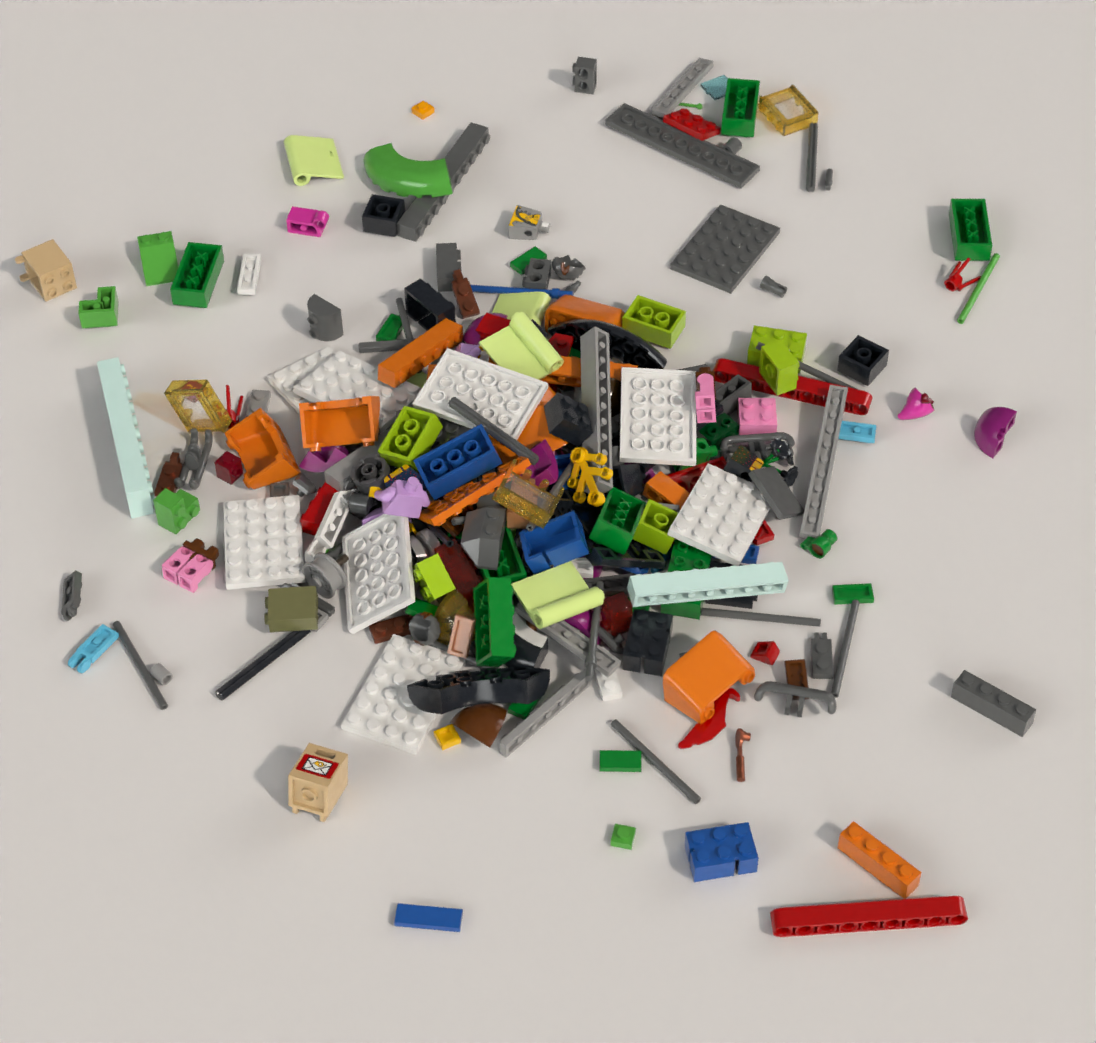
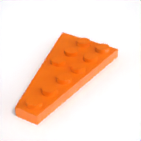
[417,456,531,526]

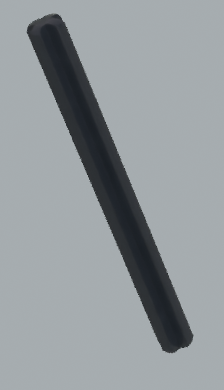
[215,630,311,700]

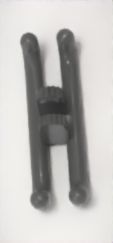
[174,428,213,490]
[720,432,795,461]
[754,681,837,718]

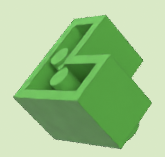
[79,286,119,328]
[153,488,200,534]

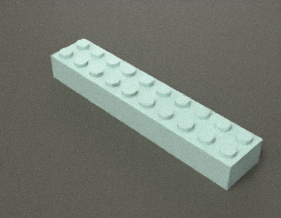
[97,357,155,518]

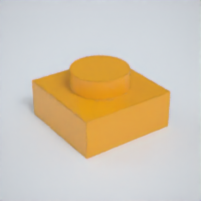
[412,100,435,120]

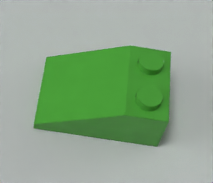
[137,231,178,286]

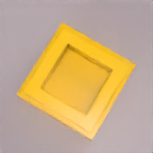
[433,724,461,751]

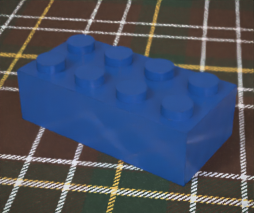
[413,424,502,500]

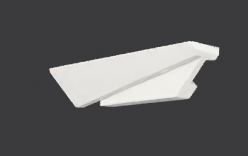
[305,489,358,563]

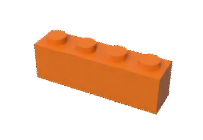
[642,471,690,510]
[838,821,922,899]

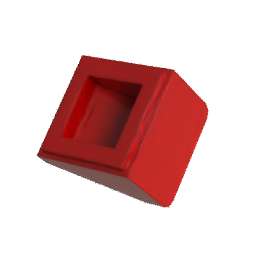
[750,641,780,665]

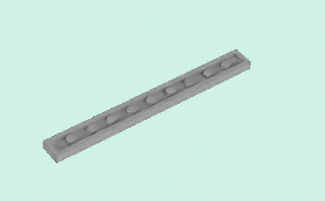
[800,385,848,538]

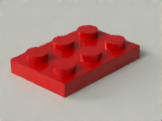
[663,109,721,141]

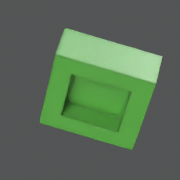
[611,824,636,850]

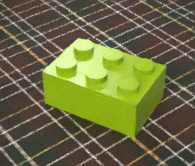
[622,295,686,349]
[747,325,807,373]
[377,406,443,472]

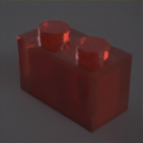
[600,592,633,637]

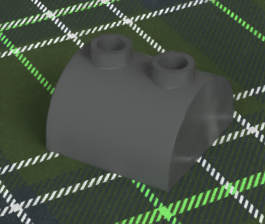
[307,294,344,341]

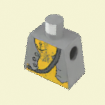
[508,205,550,240]

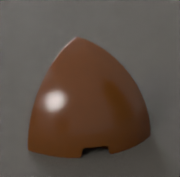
[450,703,507,748]

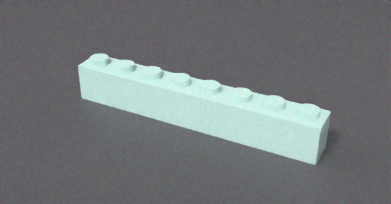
[627,562,789,607]

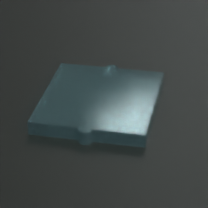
[700,75,728,100]

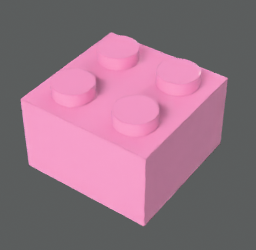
[737,398,777,435]

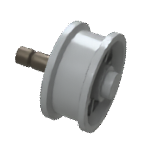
[302,552,349,599]

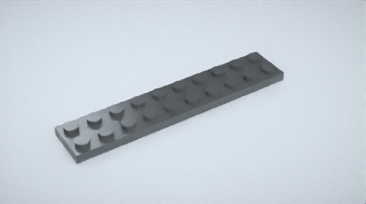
[605,103,760,188]

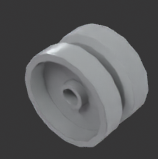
[410,528,446,567]

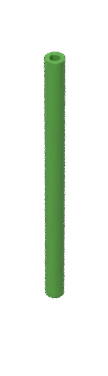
[957,253,1000,324]

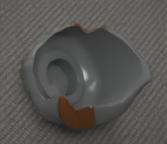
[552,255,586,280]
[408,612,441,646]

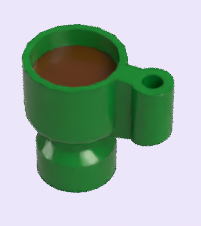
[800,529,838,559]

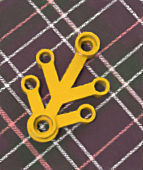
[567,447,613,507]

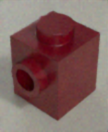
[214,451,244,485]

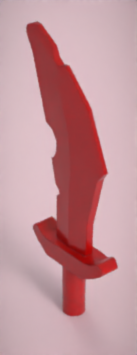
[678,688,740,749]

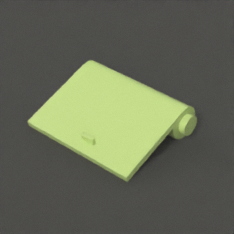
[284,135,344,186]
[492,291,551,326]
[479,312,564,380]
[511,561,605,629]

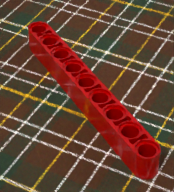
[712,358,873,415]
[770,896,968,937]

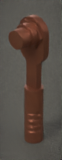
[735,728,751,782]

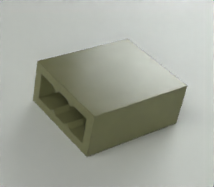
[264,586,318,632]

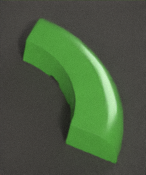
[363,143,453,198]

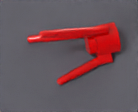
[944,258,981,291]
[213,385,243,429]

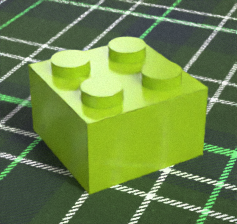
[759,339,800,396]
[633,499,678,555]
[413,553,456,603]

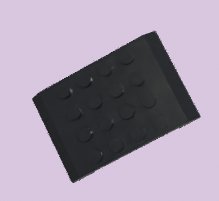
[549,489,666,569]

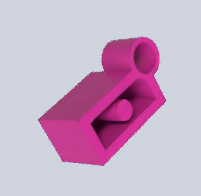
[286,206,329,237]

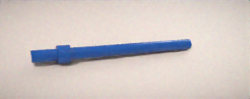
[471,285,574,299]

